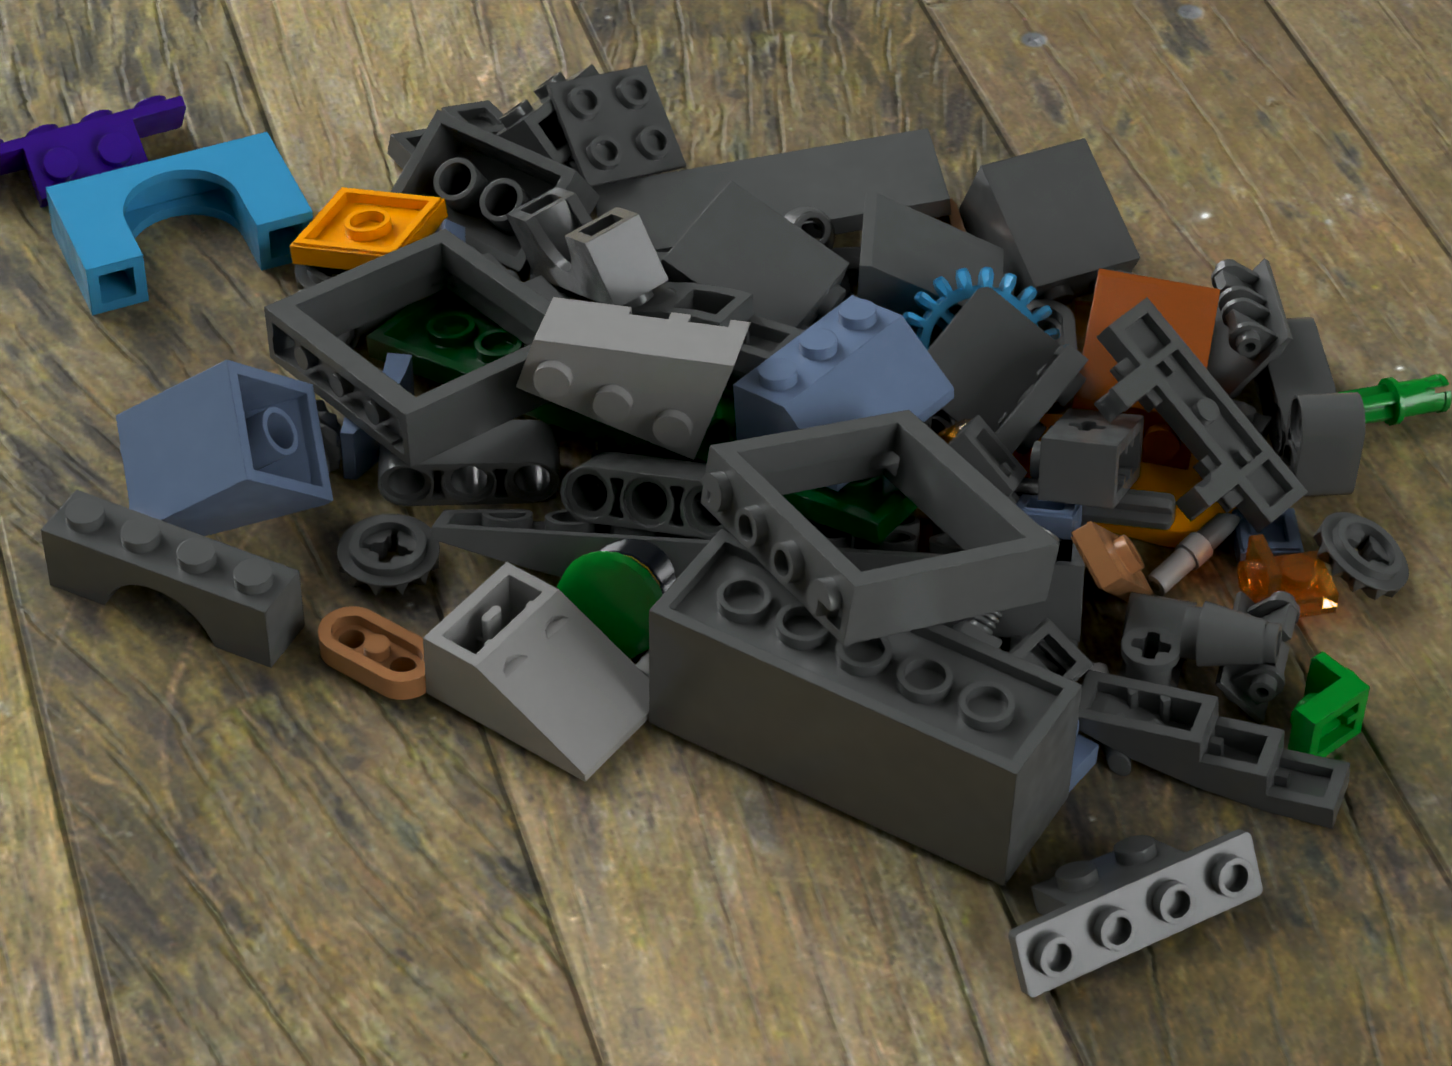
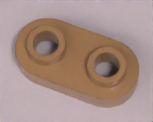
[318,606,427,700]

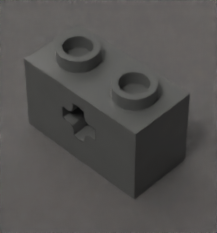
[1030,408,1144,509]

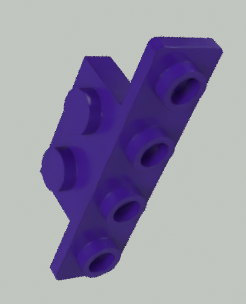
[0,95,186,208]

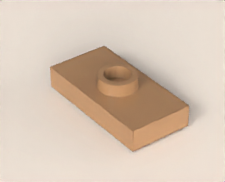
[1071,521,1153,602]

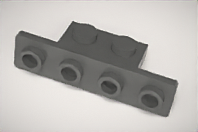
[1008,829,1263,997]

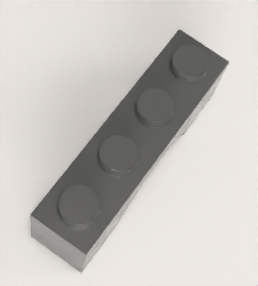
[506,187,669,309]
[41,490,305,668]

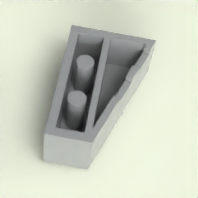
[516,297,751,460]

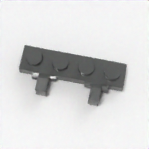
[1094,297,1308,533]

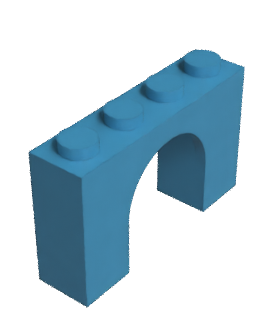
[45,132,313,315]

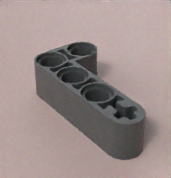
[1253,317,1365,496]

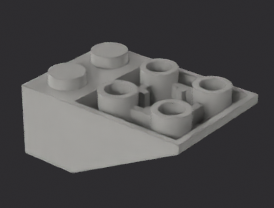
[423,562,649,782]

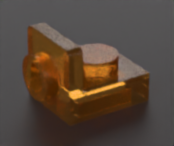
[1237,534,1339,618]

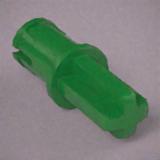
[1337,374,1452,426]

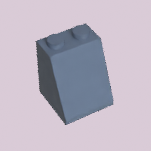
[116,360,333,536]

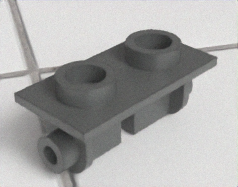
[1215,591,1300,724]

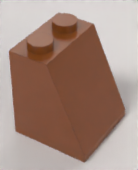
[1072,268,1220,470]

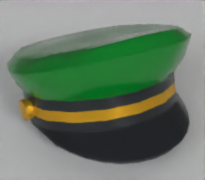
[557,539,676,659]

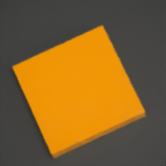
[289,187,448,270]

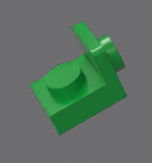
[1287,652,1370,757]

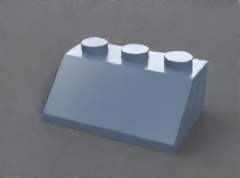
[733,295,954,492]

